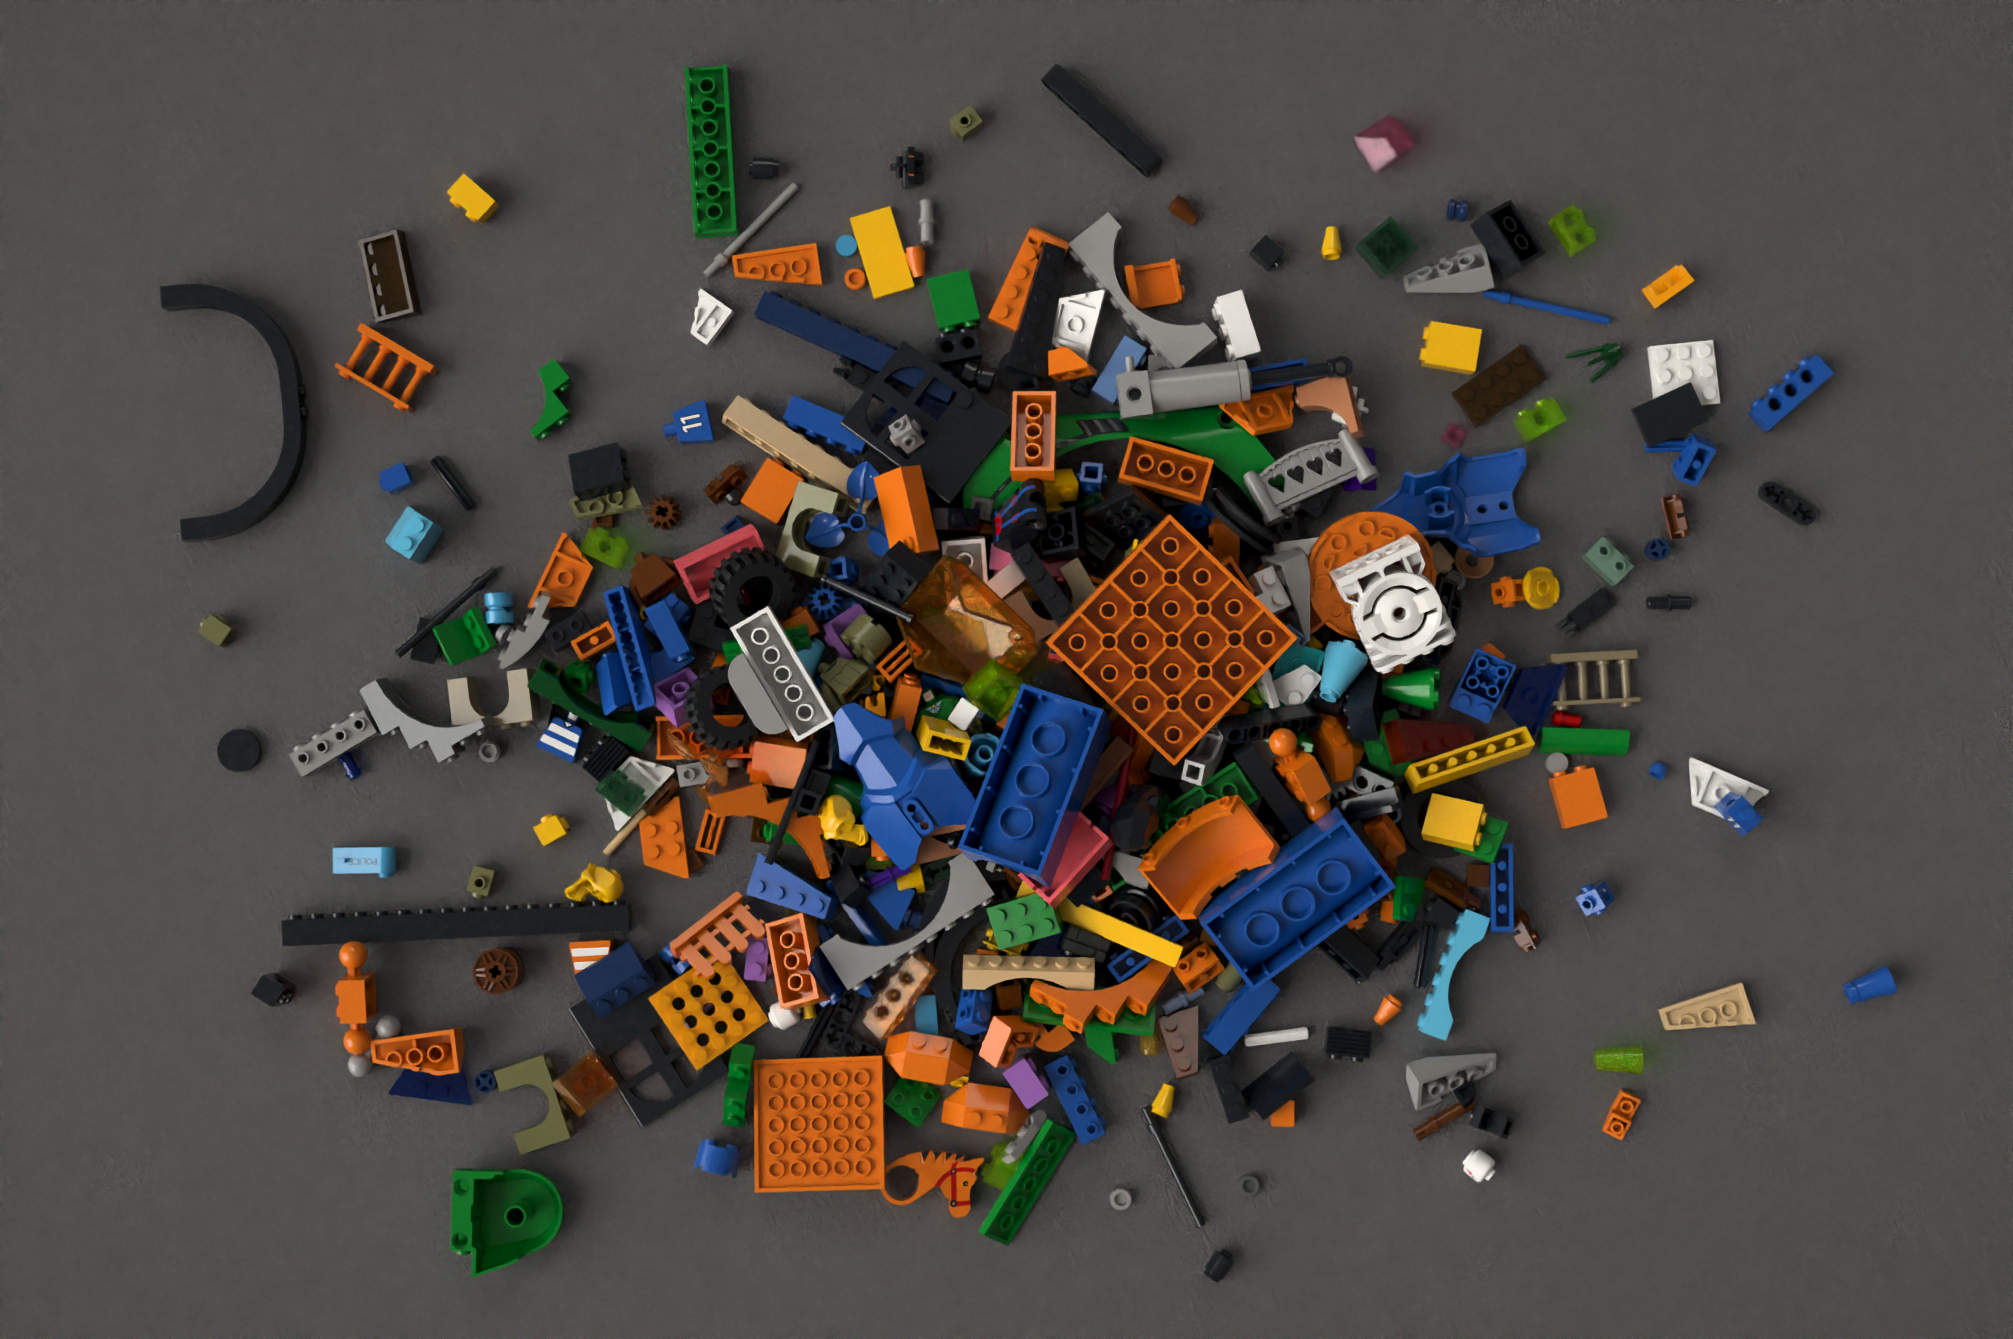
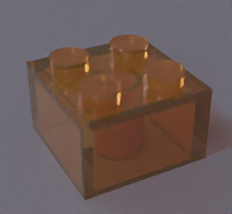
[552,1052,618,1117]

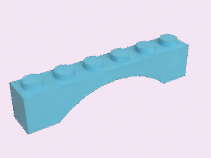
[1417,908,1491,1041]

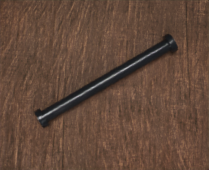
[820,572,917,625]

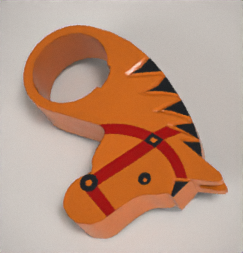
[880,1150,985,1218]

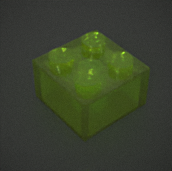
[962,658,1024,723]

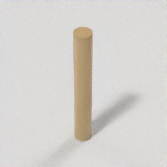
[603,803,647,857]

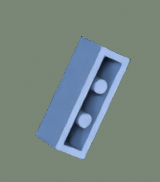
[1091,336,1148,406]

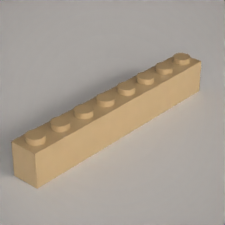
[722,395,878,514]

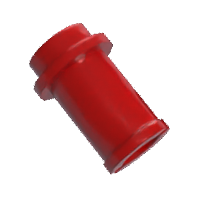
[1552,710,1581,728]

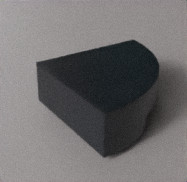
[1452,1080,1476,1110]

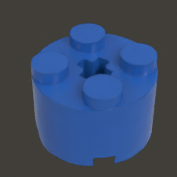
[693,1138,742,1178]

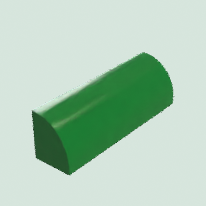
[1538,727,1630,757]

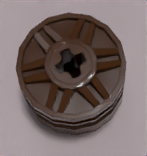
[473,947,525,994]

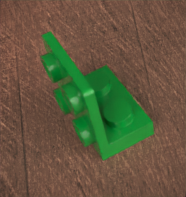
[432,606,497,666]

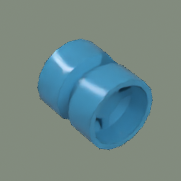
[484,592,514,625]

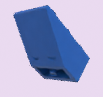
[1448,648,1517,723]

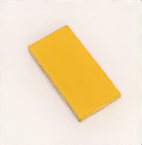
[850,206,915,300]

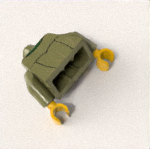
[817,657,885,712]

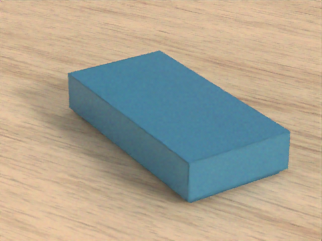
[914,995,939,1036]

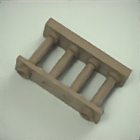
[1547,650,1640,710]

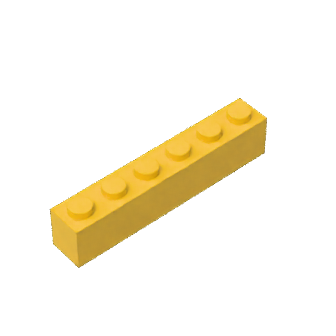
[1404,726,1535,794]

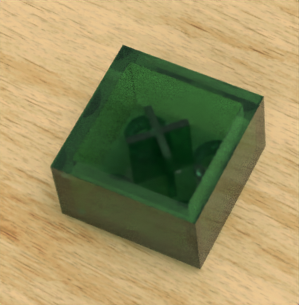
[1355,216,1418,281]

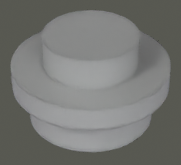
[479,741,501,762]

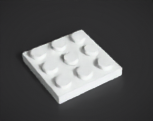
[1647,340,1720,406]

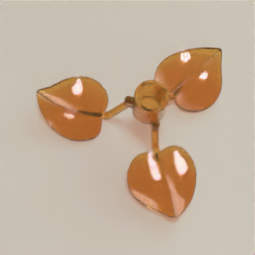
[666,728,734,806]

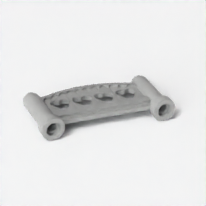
[1243,428,1380,527]

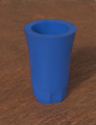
[1843,965,1897,1004]

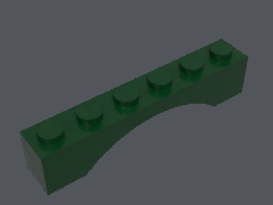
[527,658,657,751]

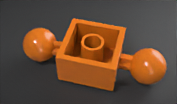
[1269,728,1332,823]
[335,941,377,1055]

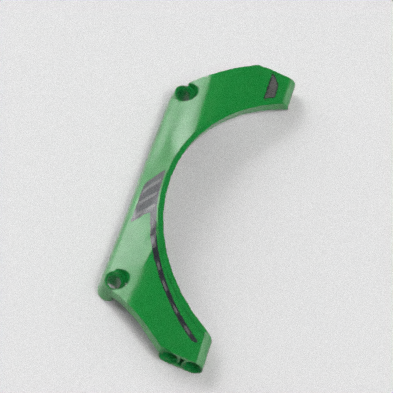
[962,406,1286,524]

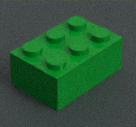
[1360,708,1415,776]
[986,892,1065,950]

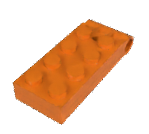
[988,225,1069,333]

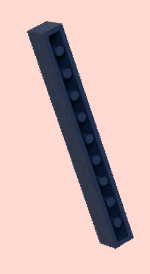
[754,291,959,406]

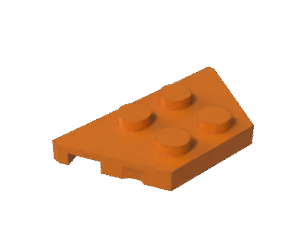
[1219,385,1294,436]
[527,532,594,609]
[639,796,690,879]

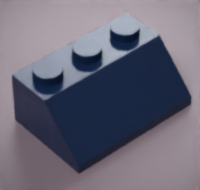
[574,941,655,1019]

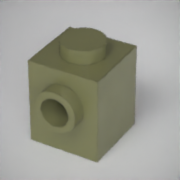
[949,105,983,142]
[198,614,237,648]
[467,865,499,899]

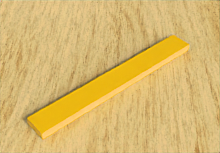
[1016,881,1184,968]

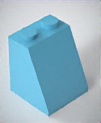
[385,505,445,564]

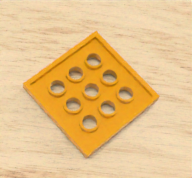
[648,955,769,1070]

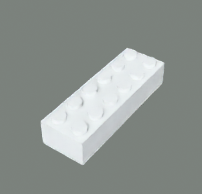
[730,606,834,742]

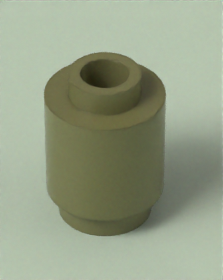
[1215,962,1243,993]

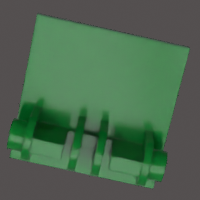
[884,1078,942,1128]

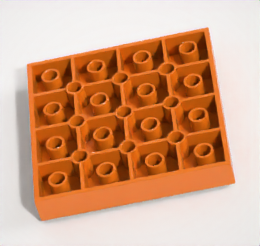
[1046,514,1297,766]

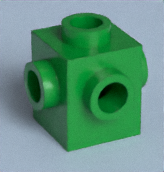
[564,660,596,693]

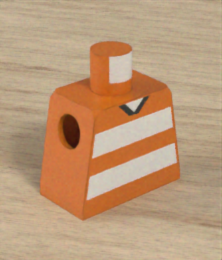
[569,939,614,974]

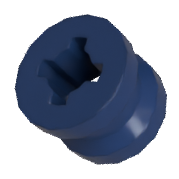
[1446,199,1467,222]
[1644,538,1670,561]
[902,905,924,931]
[474,1070,498,1093]

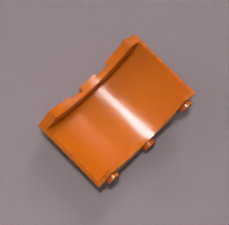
[1138,795,1280,920]

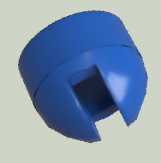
[1648,762,1667,780]

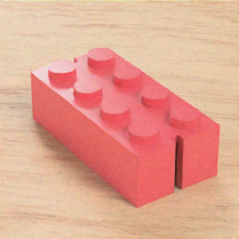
[674,524,765,604]
[1018,812,1114,909]

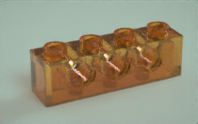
[862,954,939,1039]

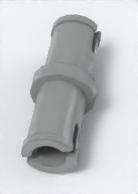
[919,199,935,245]

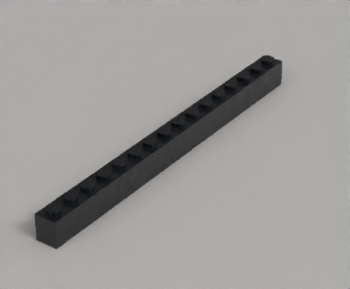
[281,900,632,946]

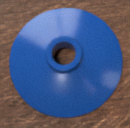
[1178,500,1216,529]

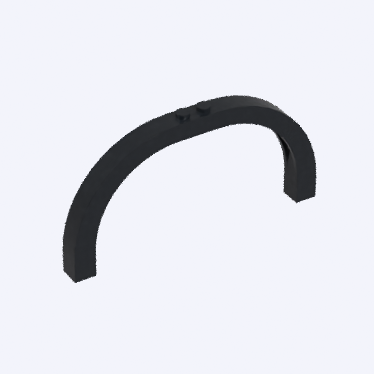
[160,284,309,543]

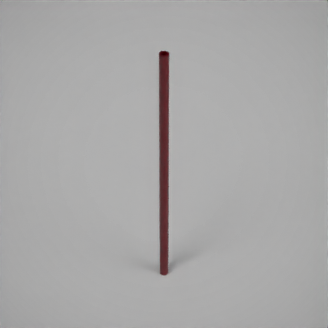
[1101,723,1137,881]

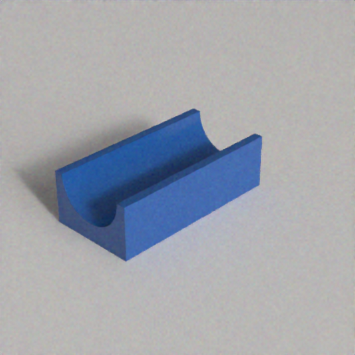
[958,683,1112,887]
[1198,807,1396,991]

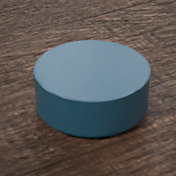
[836,235,857,257]

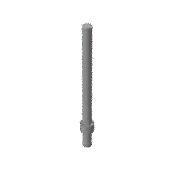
[703,183,799,278]

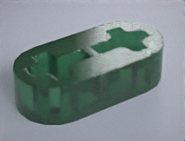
[922,856,956,883]

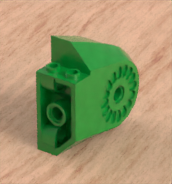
[450,1168,565,1278]

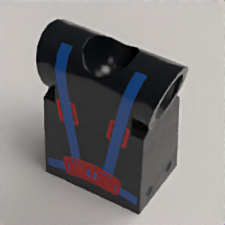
[991,478,1048,554]

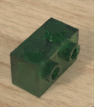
[595,769,648,817]

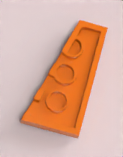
[732,243,823,286]

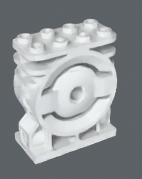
[1329,535,1457,674]

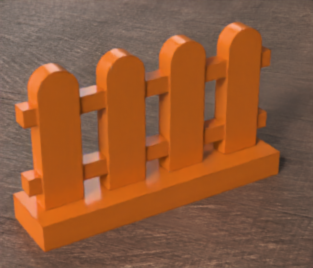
[669,891,766,980]

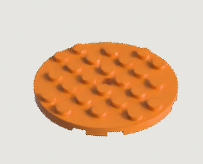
[1308,511,1436,640]

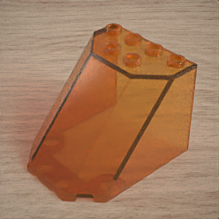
[895,554,1038,690]

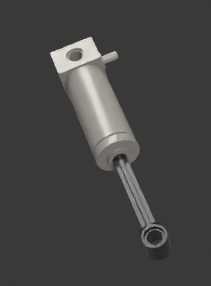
[1115,356,1353,420]

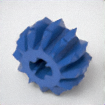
[807,585,844,620]

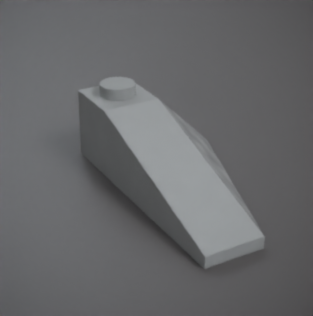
[1403,243,1495,293]
[1261,550,1310,642]
[1406,1053,1497,1111]

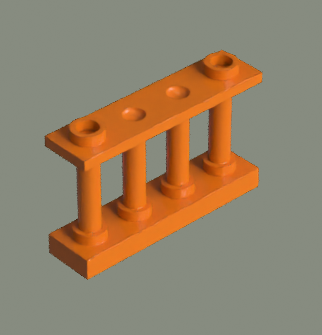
[334,323,439,413]

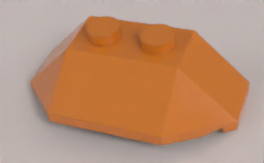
[1307,711,1365,784]
[884,1031,973,1085]
[941,1082,1030,1134]

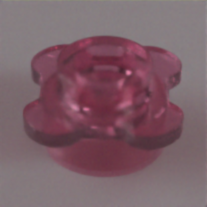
[1440,423,1466,448]

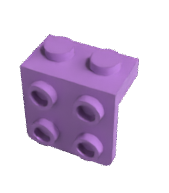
[823,604,877,660]

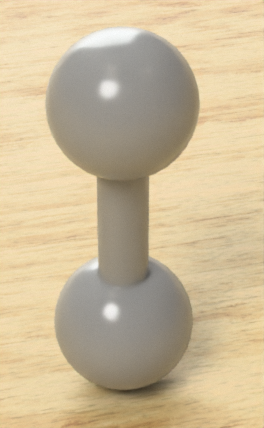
[348,1015,401,1077]

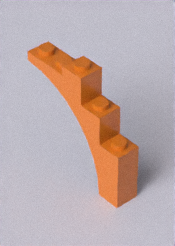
[708,782,832,879]
[1029,959,1173,1034]

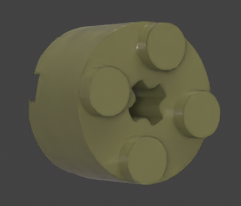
[840,613,892,664]

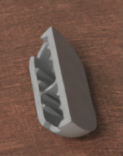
[728,653,788,734]

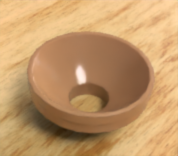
[1454,547,1494,579]

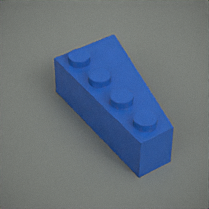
[746,853,839,920]

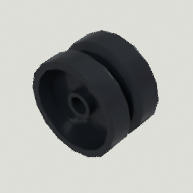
[1108,884,1164,932]

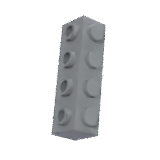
[289,709,381,777]

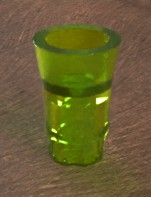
[1594,1045,1643,1075]

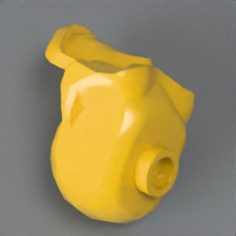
[818,795,869,846]
[564,863,624,903]

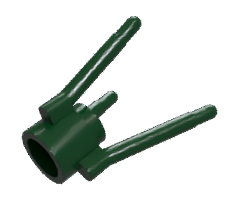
[1566,343,1623,382]

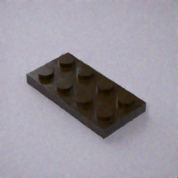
[1451,344,1546,428]

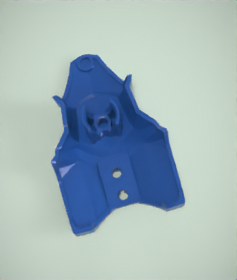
[1367,448,1541,558]
[833,702,976,870]

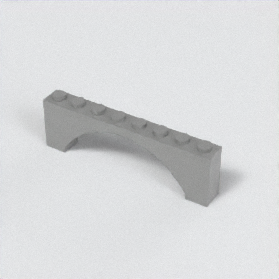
[1069,212,1218,370]
[819,853,995,991]

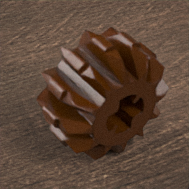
[645,494,682,531]

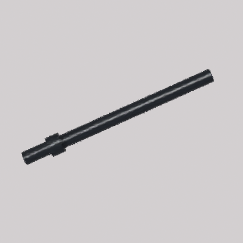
[395,567,498,658]
[764,740,821,865]
[1141,1105,1205,1228]

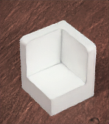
[948,698,986,731]

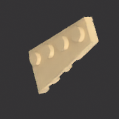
[1658,982,1756,1030]

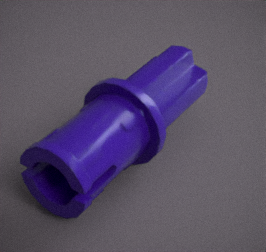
[869,865,912,889]

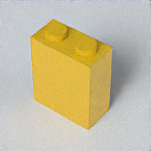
[1419,321,1482,375]
[916,715,972,761]
[1421,793,1488,852]

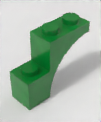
[530,359,573,441]
[723,1043,755,1127]

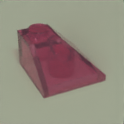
[1353,115,1415,174]

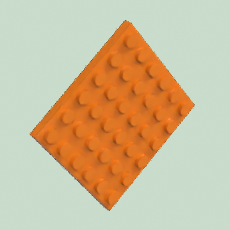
[754,1056,886,1193]

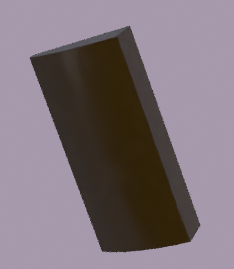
[359,229,421,323]

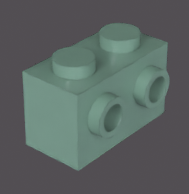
[1581,536,1634,586]

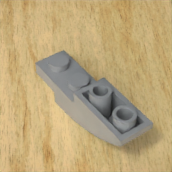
[498,590,552,669]

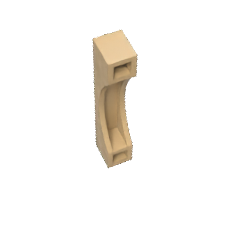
[963,955,1095,991]

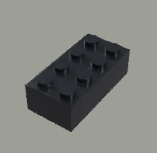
[853,540,932,628]

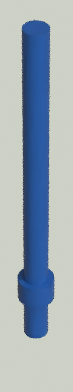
[1483,289,1610,325]

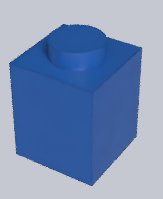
[379,462,415,495]

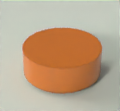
[845,268,866,291]

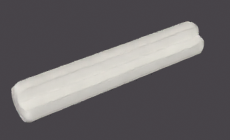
[1244,1027,1309,1046]

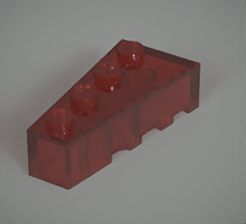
[1382,719,1476,766]

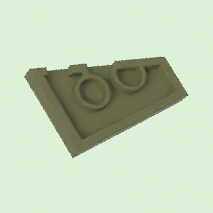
[569,480,644,521]

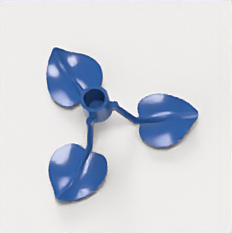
[805,461,890,556]

